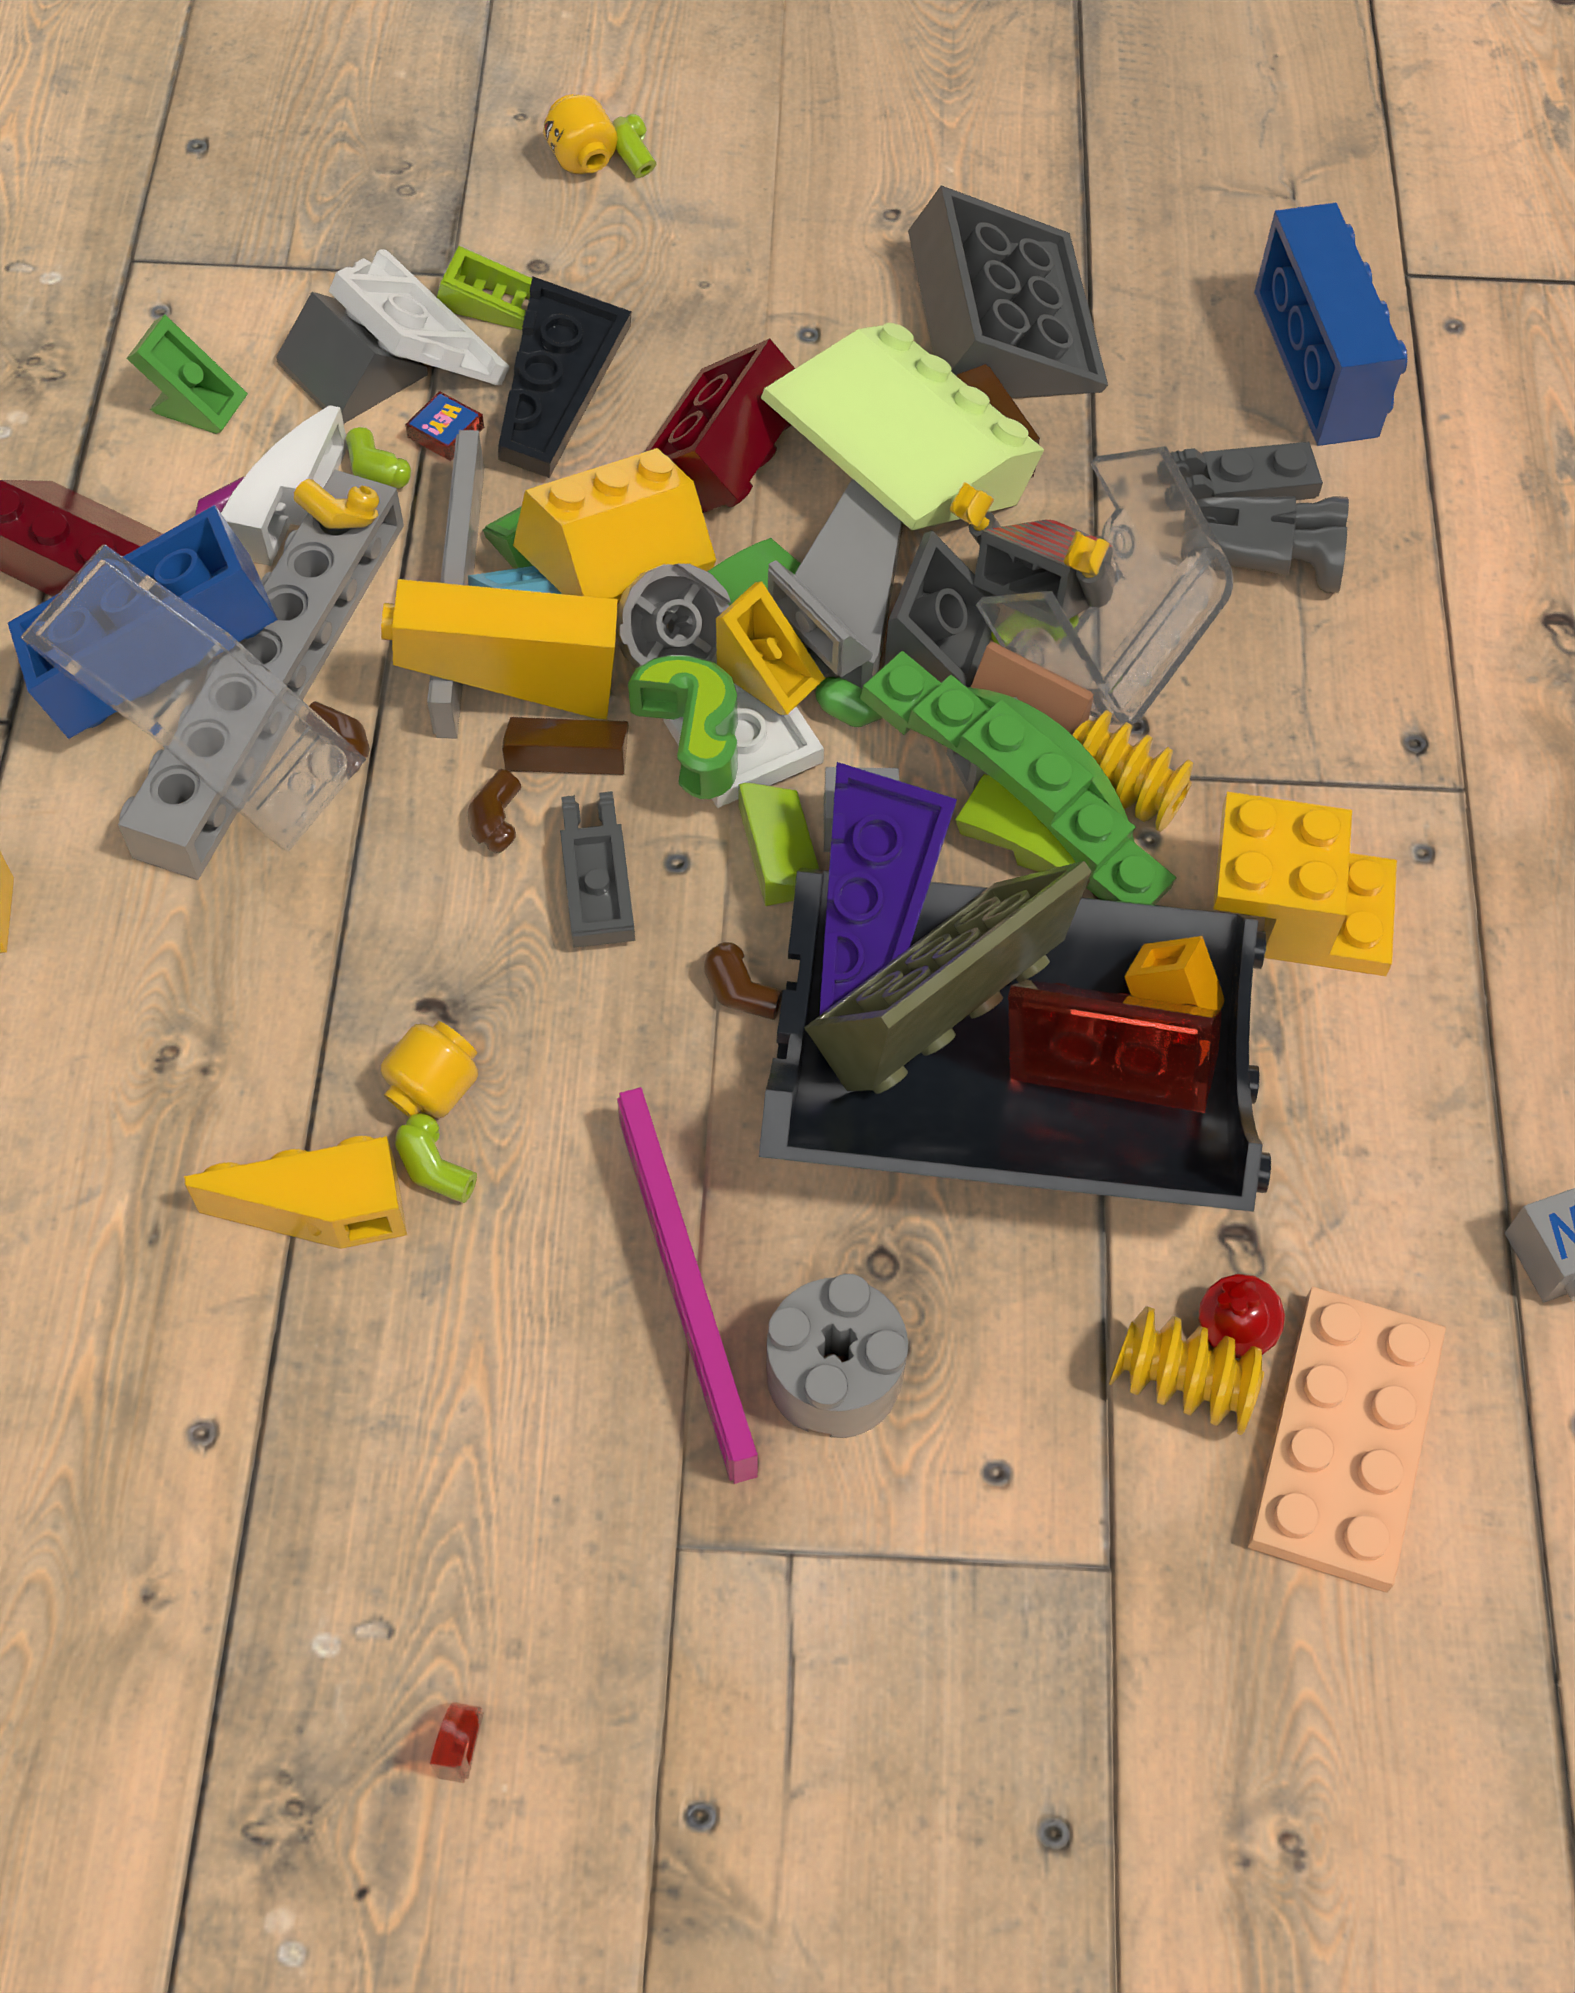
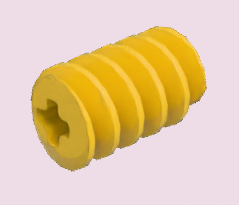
[1072,710,1194,832]
[1109,1306,1265,1435]

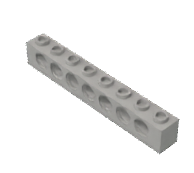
[118,469,404,880]

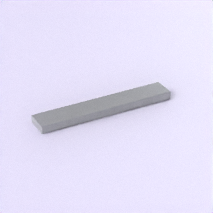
[427,430,484,739]

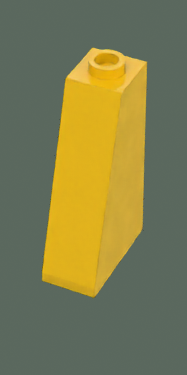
[381,579,618,720]

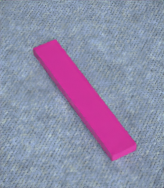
[617,1087,758,1484]

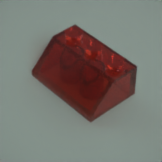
[1008,980,1222,1113]

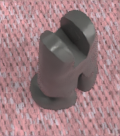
[1184,496,1349,593]

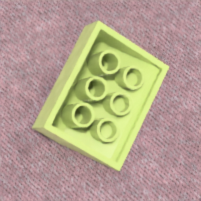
[761,323,1044,530]

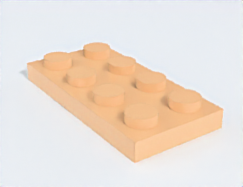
[1247,1286,1446,1593]

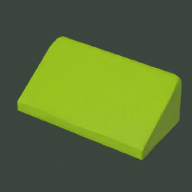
[738,783,819,906]

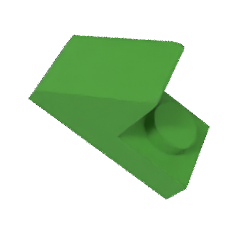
[126,314,248,434]

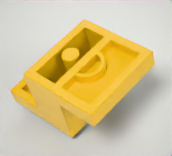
[1213,791,1397,976]

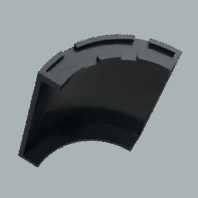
[759,868,1271,1212]

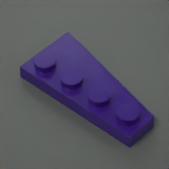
[819,762,957,1016]

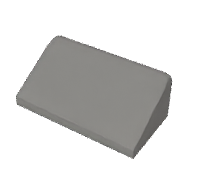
[768,560,873,677]

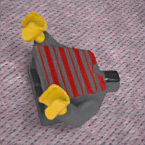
[950,482,1116,624]

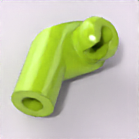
[612,114,656,178]
[346,427,411,489]

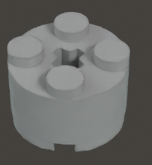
[766,1274,908,1438]

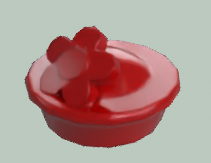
[1198,1274,1285,1359]

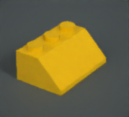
[513,448,716,603]

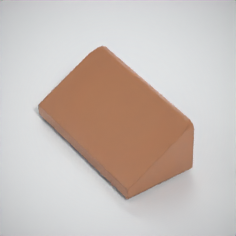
[971,642,1094,735]

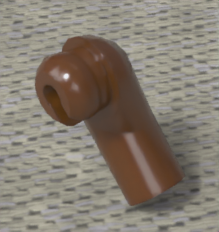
[467,769,522,853]

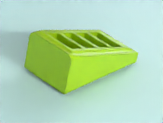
[437,246,532,330]

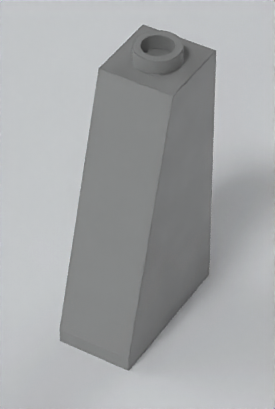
[794,478,903,688]

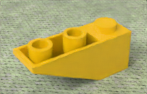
[184,1136,407,1249]

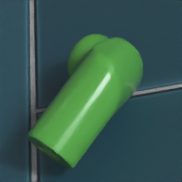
[815,677,883,727]

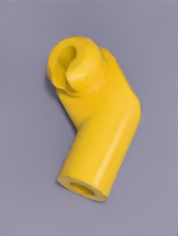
[293,479,380,529]

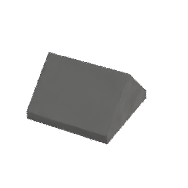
[276,292,428,424]
[885,530,1004,687]

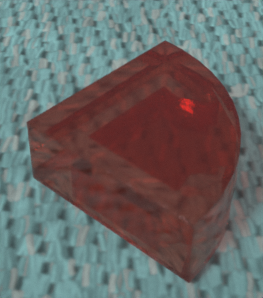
[430,1702,484,1783]

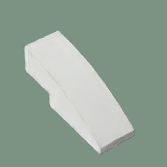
[221,405,348,566]

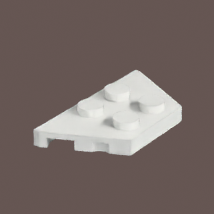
[329,250,510,385]

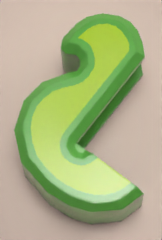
[628,655,738,799]

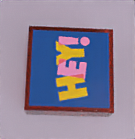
[405,391,484,461]

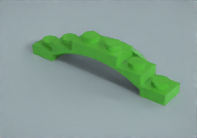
[860,651,1177,905]

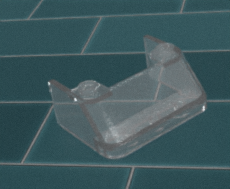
[976,446,1233,725]

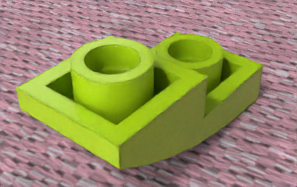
[956,774,1076,872]

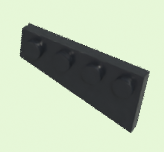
[498,276,632,478]

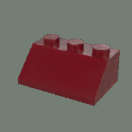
[644,338,795,513]
[0,480,163,597]

